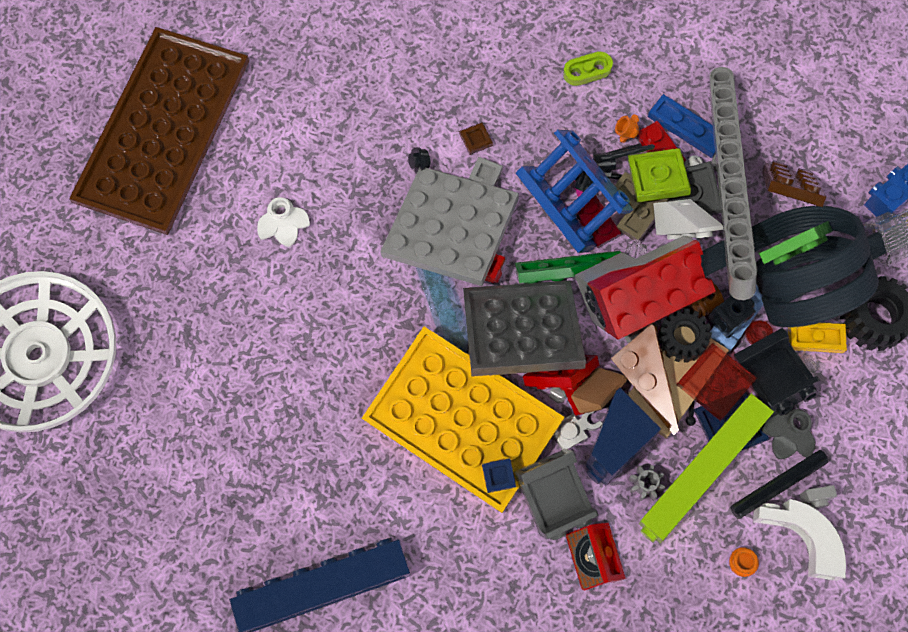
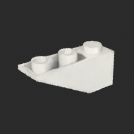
[653,199,724,240]

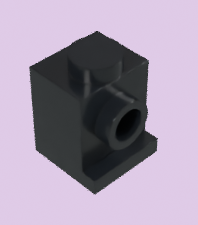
[708,296,756,338]

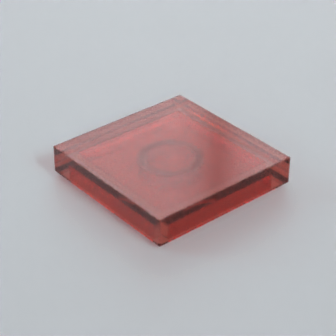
[676,343,757,421]

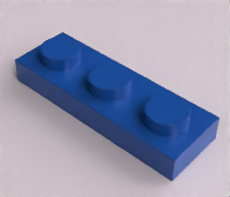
[647,94,715,158]

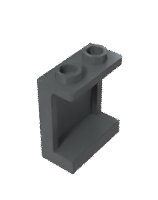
[514,449,598,540]

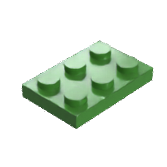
[759,221,833,265]

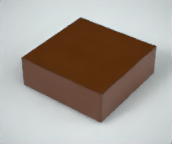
[459,122,493,155]

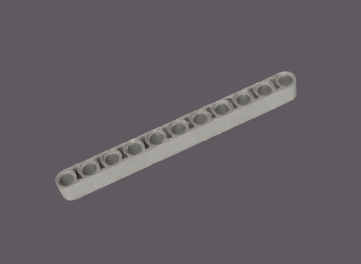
[710,67,757,300]

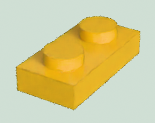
[788,323,847,353]

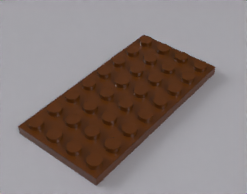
[69,27,249,235]

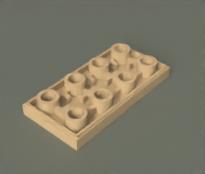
[628,327,729,439]

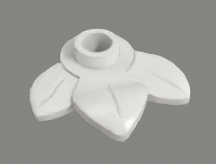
[257,197,310,247]

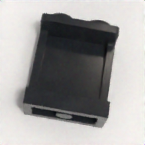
[734,327,821,418]

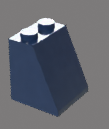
[586,388,661,486]

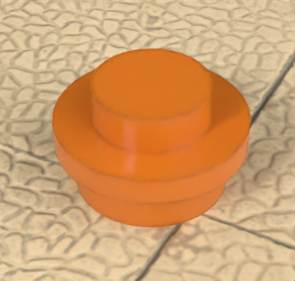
[729,547,759,577]

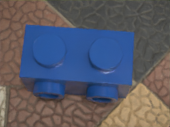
[864,164,908,223]

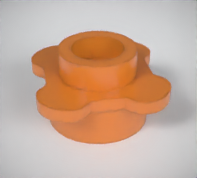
[615,114,639,143]

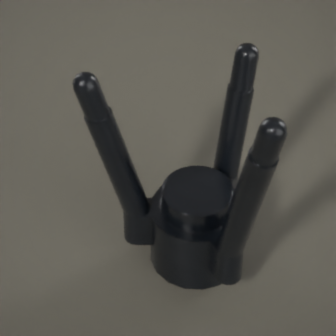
[593,143,655,180]

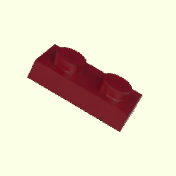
[571,195,621,248]

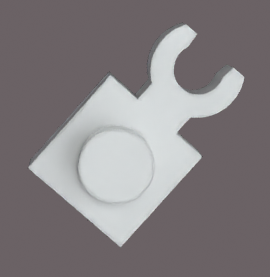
[553,411,602,450]

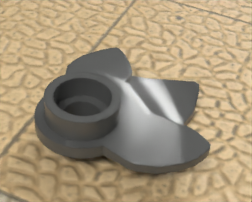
[762,409,815,460]

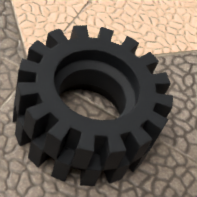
[658,308,712,363]

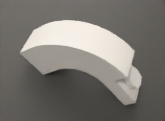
[753,499,846,581]

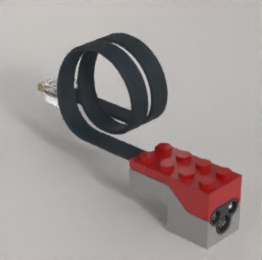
[575,206,908,340]

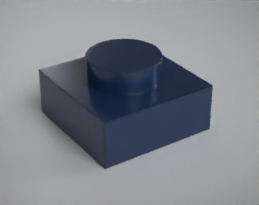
[482,458,516,493]

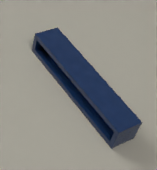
[229,538,411,632]

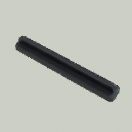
[730,450,829,519]

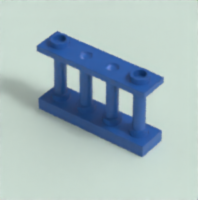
[516,129,634,253]

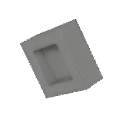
[469,157,503,186]
[799,485,837,509]

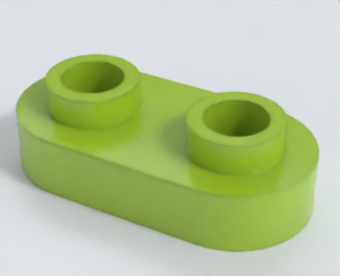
[563,51,613,86]

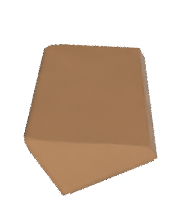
[571,368,627,414]

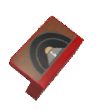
[566,522,626,590]

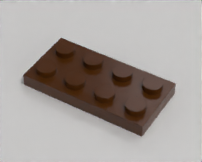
[762,161,827,207]

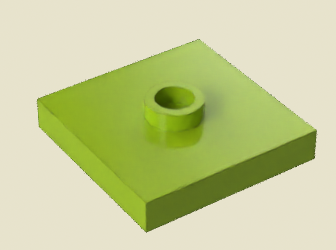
[628,148,691,202]

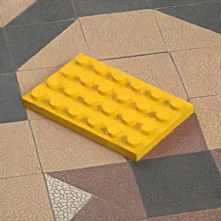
[361,326,564,513]

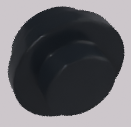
[408,147,430,173]

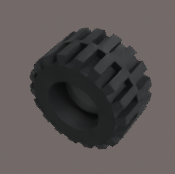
[840,276,908,351]

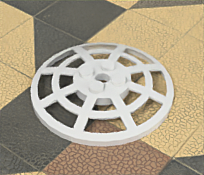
[0,271,116,433]

